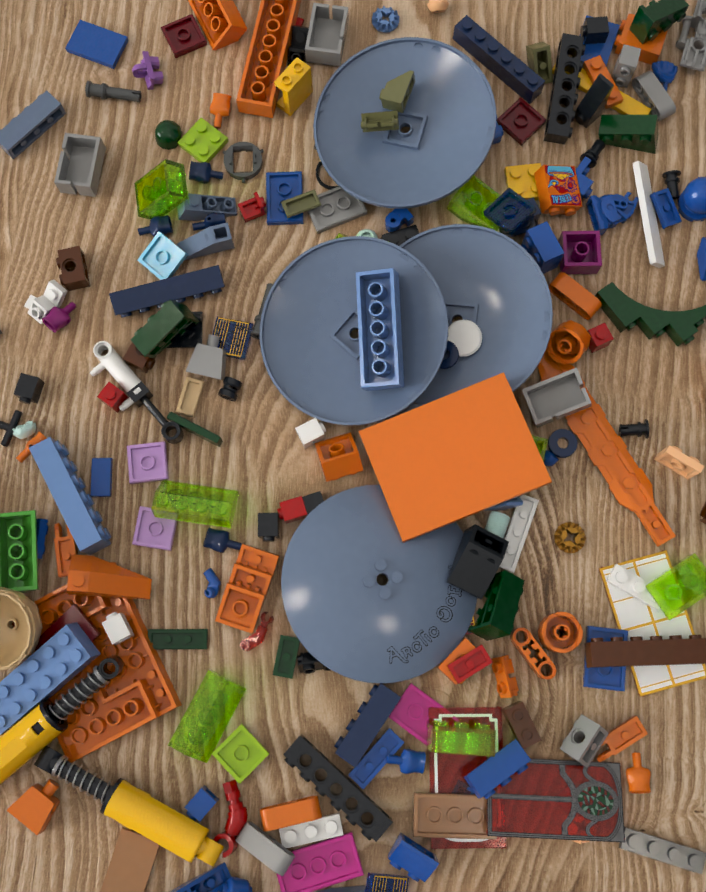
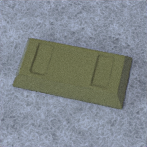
[281,189,321,218]

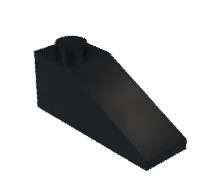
[574,73,614,128]

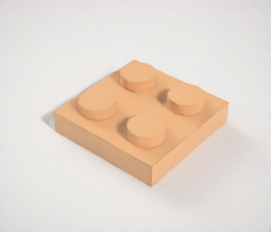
[654,445,704,480]

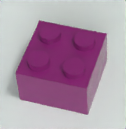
[558,231,602,275]

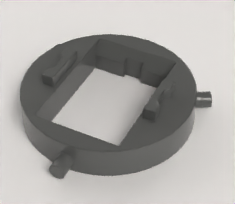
[223,142,264,183]

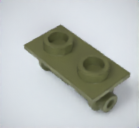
[361,110,399,132]

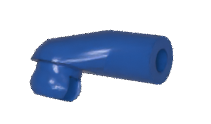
[203,568,221,598]

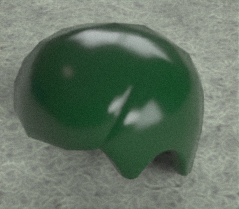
[155,120,182,150]

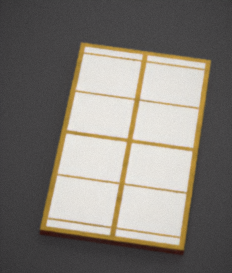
[599,550,706,697]

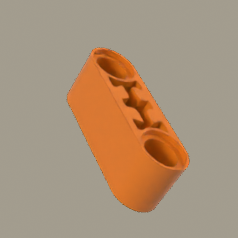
[548,272,602,320]
[510,628,556,680]
[259,795,322,832]

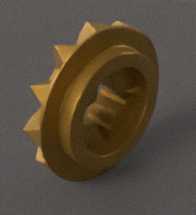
[554,522,586,553]

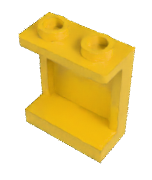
[274,58,313,116]

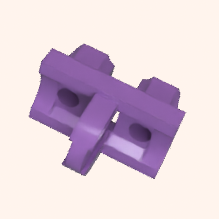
[132,51,163,90]

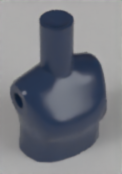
[189,161,223,184]
[192,212,226,231]
[138,215,173,237]
[203,527,241,553]

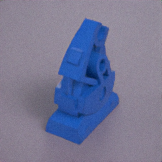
[586,192,638,235]

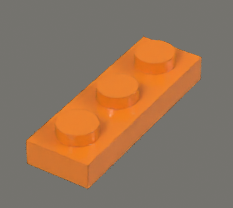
[583,55,624,109]

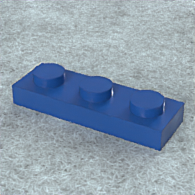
[348,728,405,789]

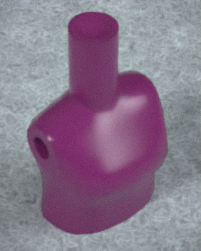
[42,302,76,333]

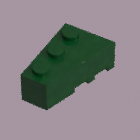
[629,0,689,44]
[598,115,659,154]

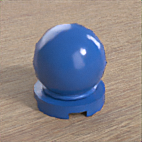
[677,177,706,222]

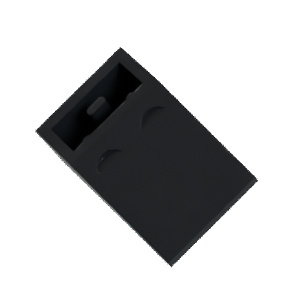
[447,524,509,599]

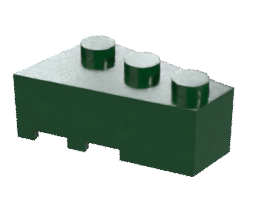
[131,300,199,358]
[468,570,525,641]

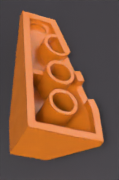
[66,554,152,600]

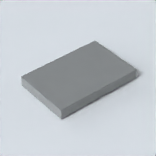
[307,186,367,234]

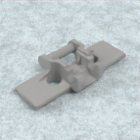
[676,0,706,72]

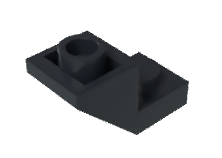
[287,25,309,66]

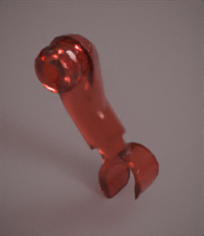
[240,612,274,652]

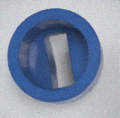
[541,450,559,467]

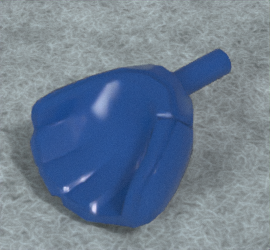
[652,61,678,92]

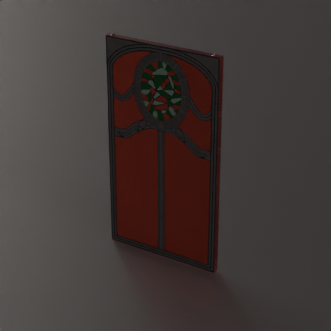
[486,756,625,843]

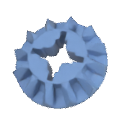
[372,6,399,33]

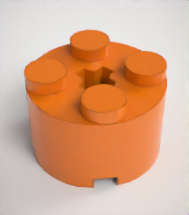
[547,320,591,364]
[538,612,583,653]

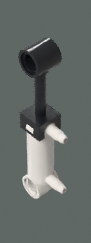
[90,341,184,444]

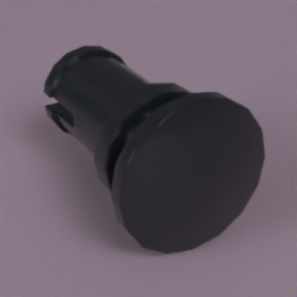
[580,139,605,168]
[662,170,681,200]
[619,419,650,439]

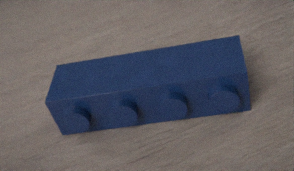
[334,683,401,767]

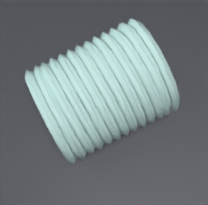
[485,511,511,539]

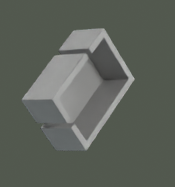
[305,3,349,66]
[54,133,106,197]
[522,368,592,428]

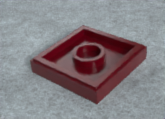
[161,14,207,58]
[496,97,546,146]

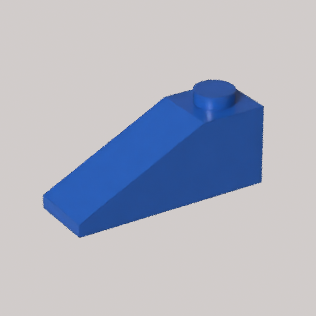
[170,862,231,892]

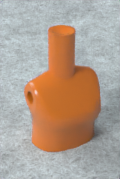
[210,93,232,128]
[16,432,46,463]
[626,753,651,793]

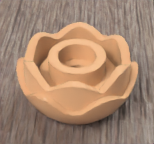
[427,0,449,13]

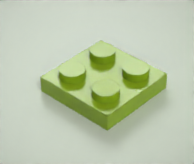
[178,118,229,163]
[212,724,270,784]

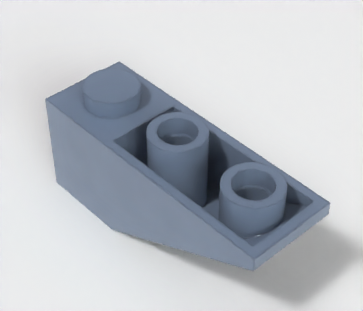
[177,193,237,221]
[177,222,235,261]

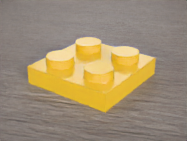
[504,163,541,203]

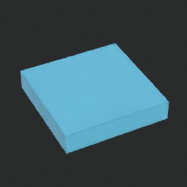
[137,231,188,280]

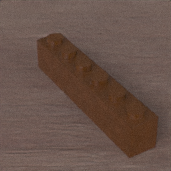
[584,635,706,668]

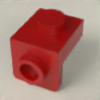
[238,192,267,223]

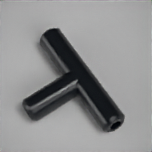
[0,410,22,447]

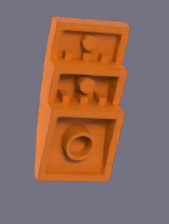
[215,544,280,634]

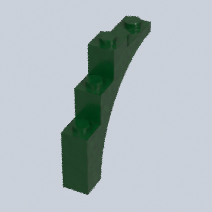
[595,282,706,346]

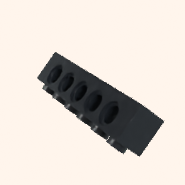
[544,33,586,145]
[283,734,393,842]

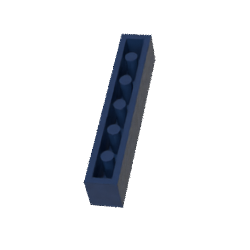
[453,15,545,104]
[109,265,225,318]

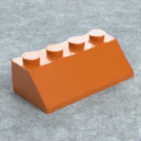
[188,0,247,51]

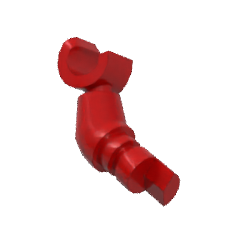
[213,780,248,858]

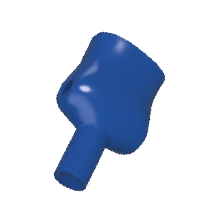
[387,749,426,774]

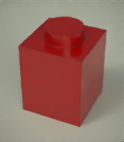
[587,323,614,353]
[97,382,129,413]
[277,496,307,524]

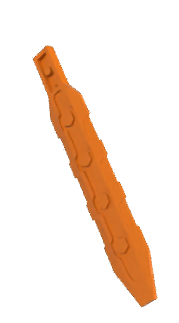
[537,347,676,547]

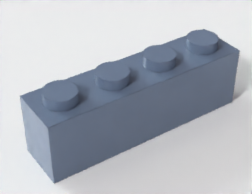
[0,90,66,159]

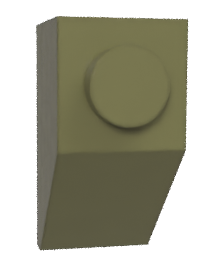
[526,42,553,84]
[380,70,415,113]

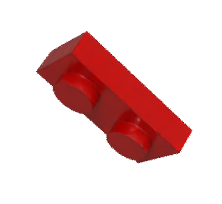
[447,644,493,684]

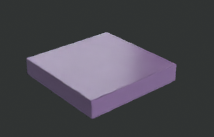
[127,441,169,484]
[132,506,179,551]

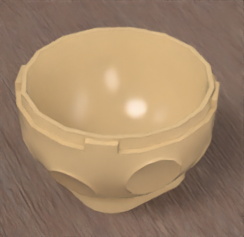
[0,587,43,671]

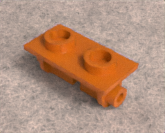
[491,655,519,698]

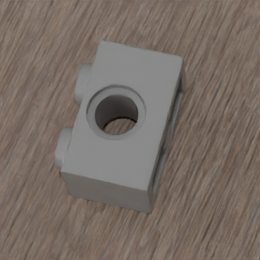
[612,44,641,88]
[560,714,609,768]

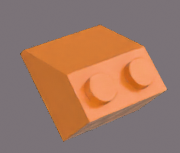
[314,432,363,482]

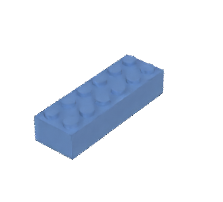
[356,268,405,391]
[29,437,111,555]
[0,622,101,736]

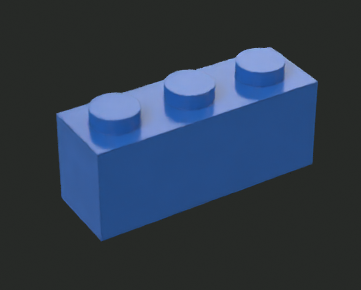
[464,739,531,799]

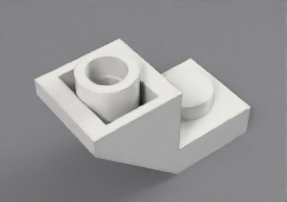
[28,280,67,324]

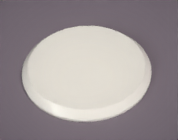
[448,320,482,357]

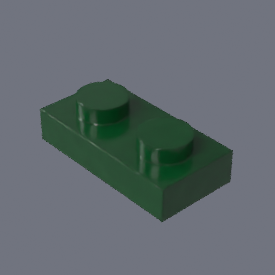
[273,635,300,679]

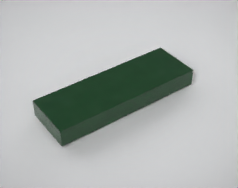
[167,412,223,447]
[148,629,208,650]

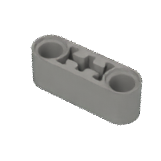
[632,71,676,122]
[235,821,295,876]

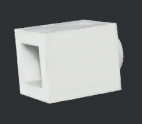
[295,418,326,448]
[102,612,134,645]

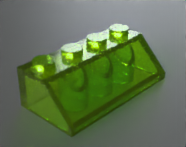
[151,480,239,528]
[168,670,246,763]

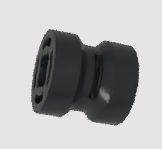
[218,377,242,402]

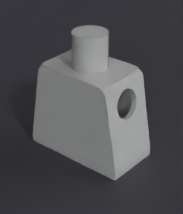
[186,334,226,380]

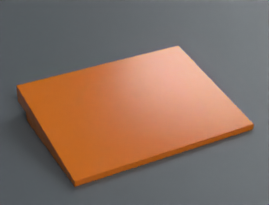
[358,372,552,543]
[12,562,182,763]

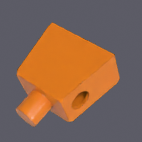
[7,779,60,835]

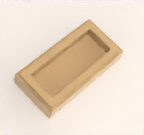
[175,377,205,418]

